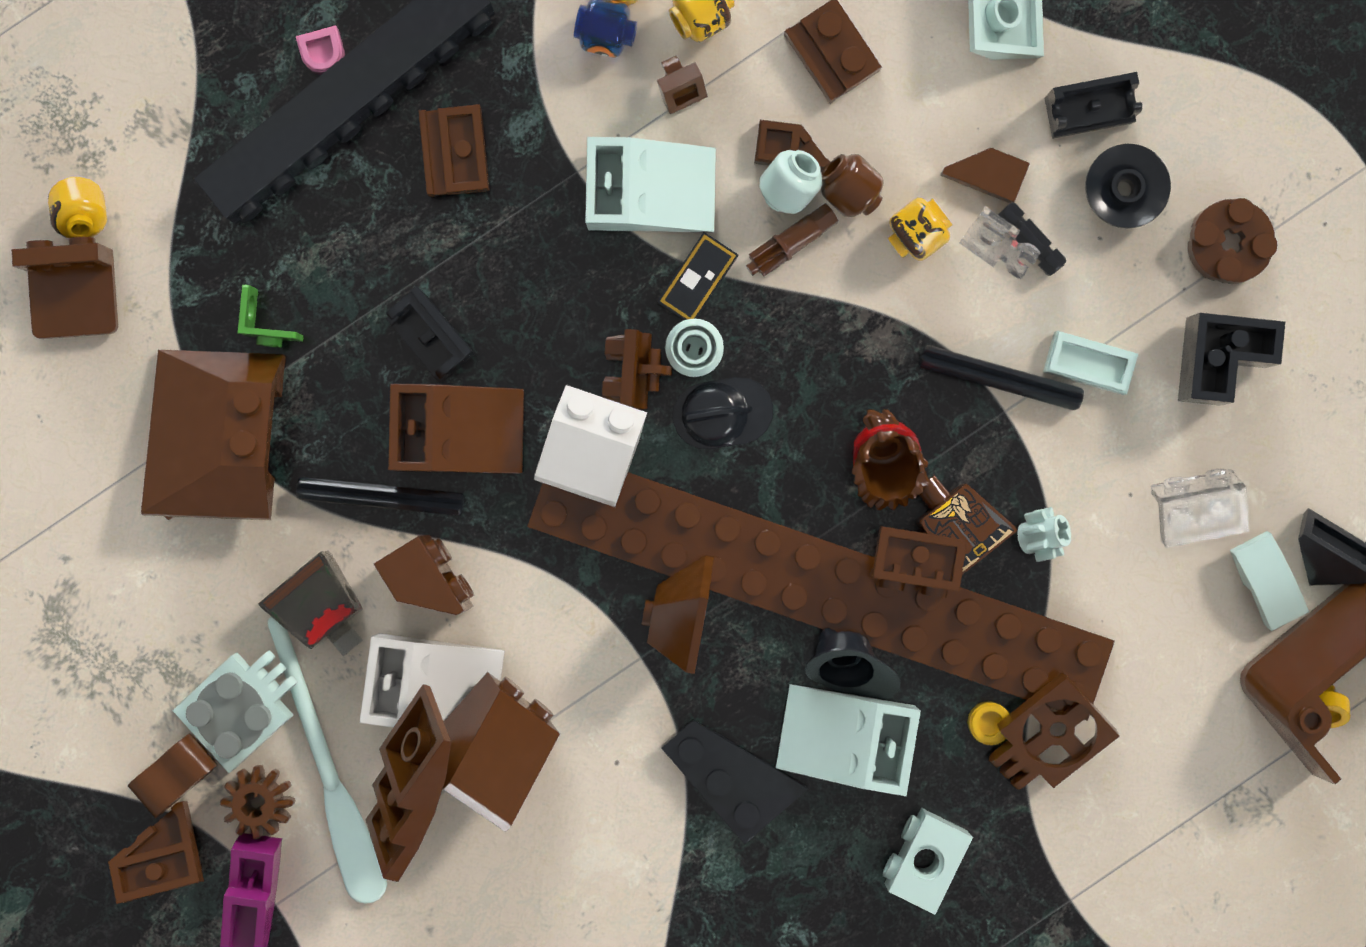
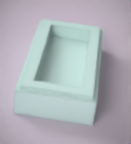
[1043,331,1138,395]

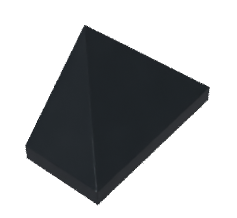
[1298,508,1366,586]

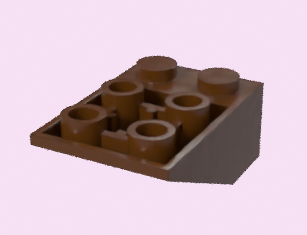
[388,384,524,473]

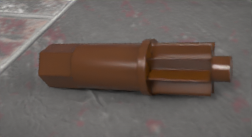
[746,203,839,277]

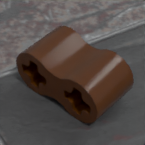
[128,733,218,818]

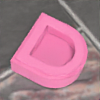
[296,26,345,75]

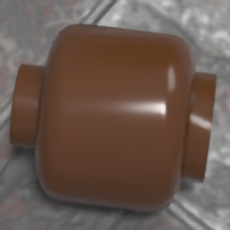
[821,154,884,217]

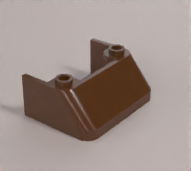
[1240,583,1366,784]

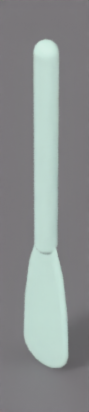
[268,615,387,904]

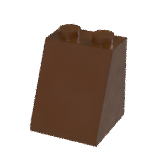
[443,672,560,832]

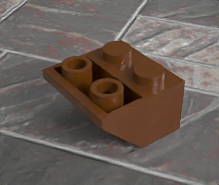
[374,535,474,615]

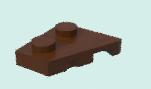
[108,801,204,904]

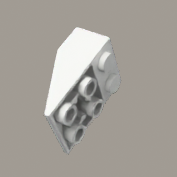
[359,633,505,727]

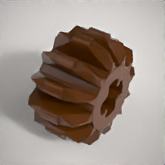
[220,765,295,839]

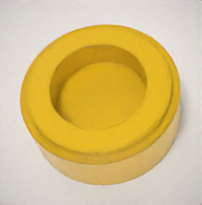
[967,701,1009,745]

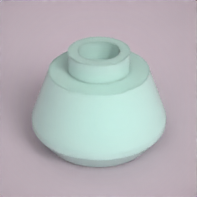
[665,319,724,377]

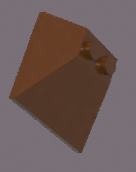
[141,349,286,520]

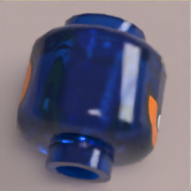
[574,0,638,58]

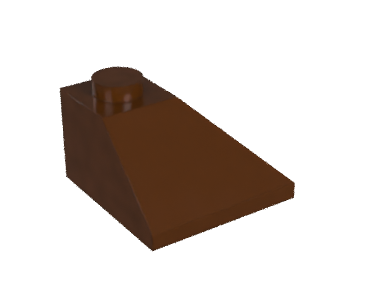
[642,556,714,674]

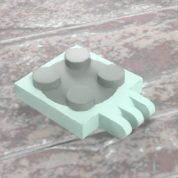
[172,650,298,773]

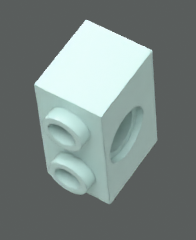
[882,808,973,915]

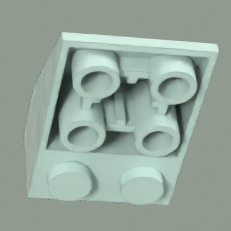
[586,137,716,233]
[776,684,921,796]

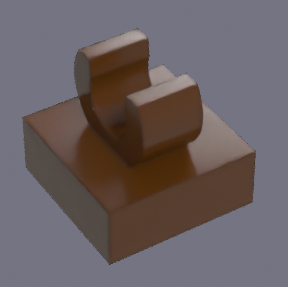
[657,55,708,114]

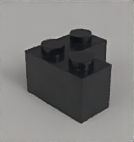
[1178,313,1286,406]

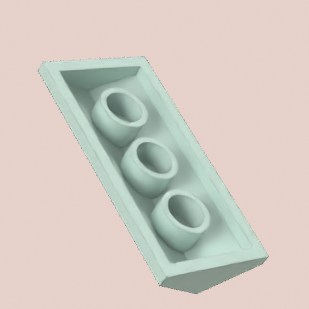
[968,0,1044,60]

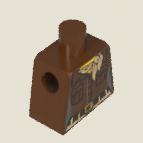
[915,474,1018,575]

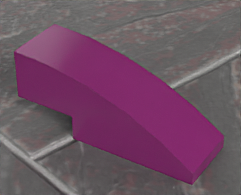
[220,833,282,947]

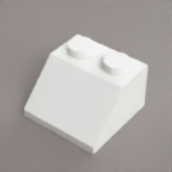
[534,385,647,507]

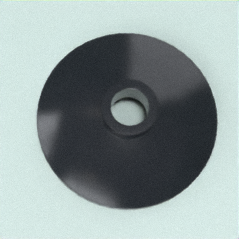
[1085,143,1171,229]

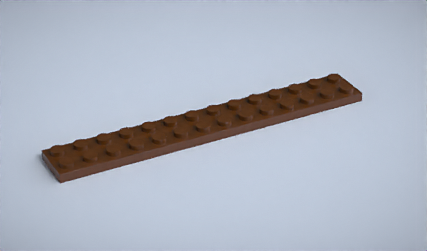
[527,472,1115,721]

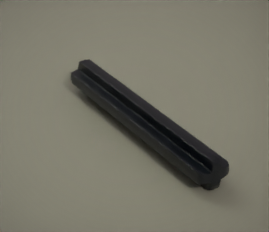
[919,345,1084,410]
[296,477,464,516]

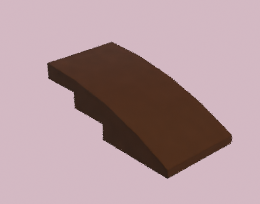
[365,684,451,882]

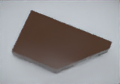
[754,119,830,172]
[940,148,1030,203]

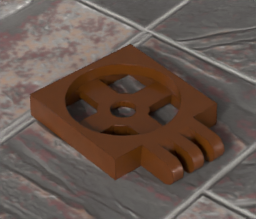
[989,672,1120,790]

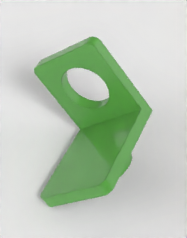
[238,285,303,347]

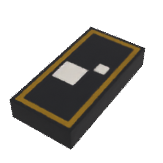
[657,232,739,321]

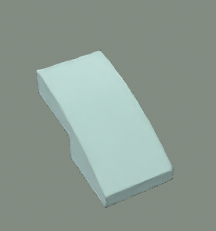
[1230,531,1309,631]

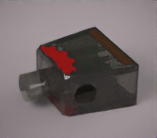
[258,551,363,657]

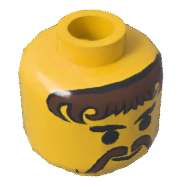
[669,0,735,43]
[48,177,107,238]
[888,197,953,261]

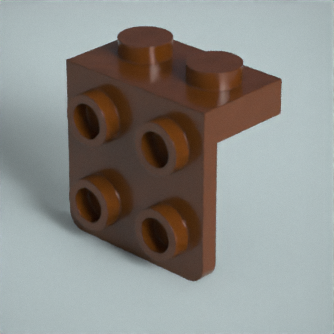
[11,237,118,339]

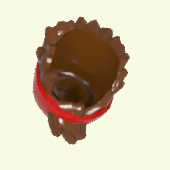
[852,409,930,510]

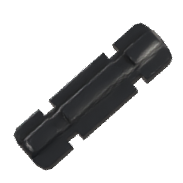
[996,202,1067,276]

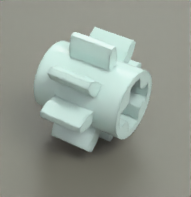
[1017,507,1071,562]

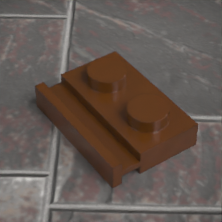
[784,0,882,104]
[418,104,490,197]

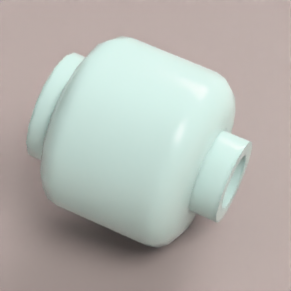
[760,150,822,214]

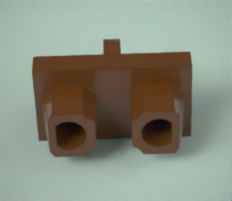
[602,329,673,409]

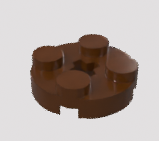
[1188,198,1277,284]

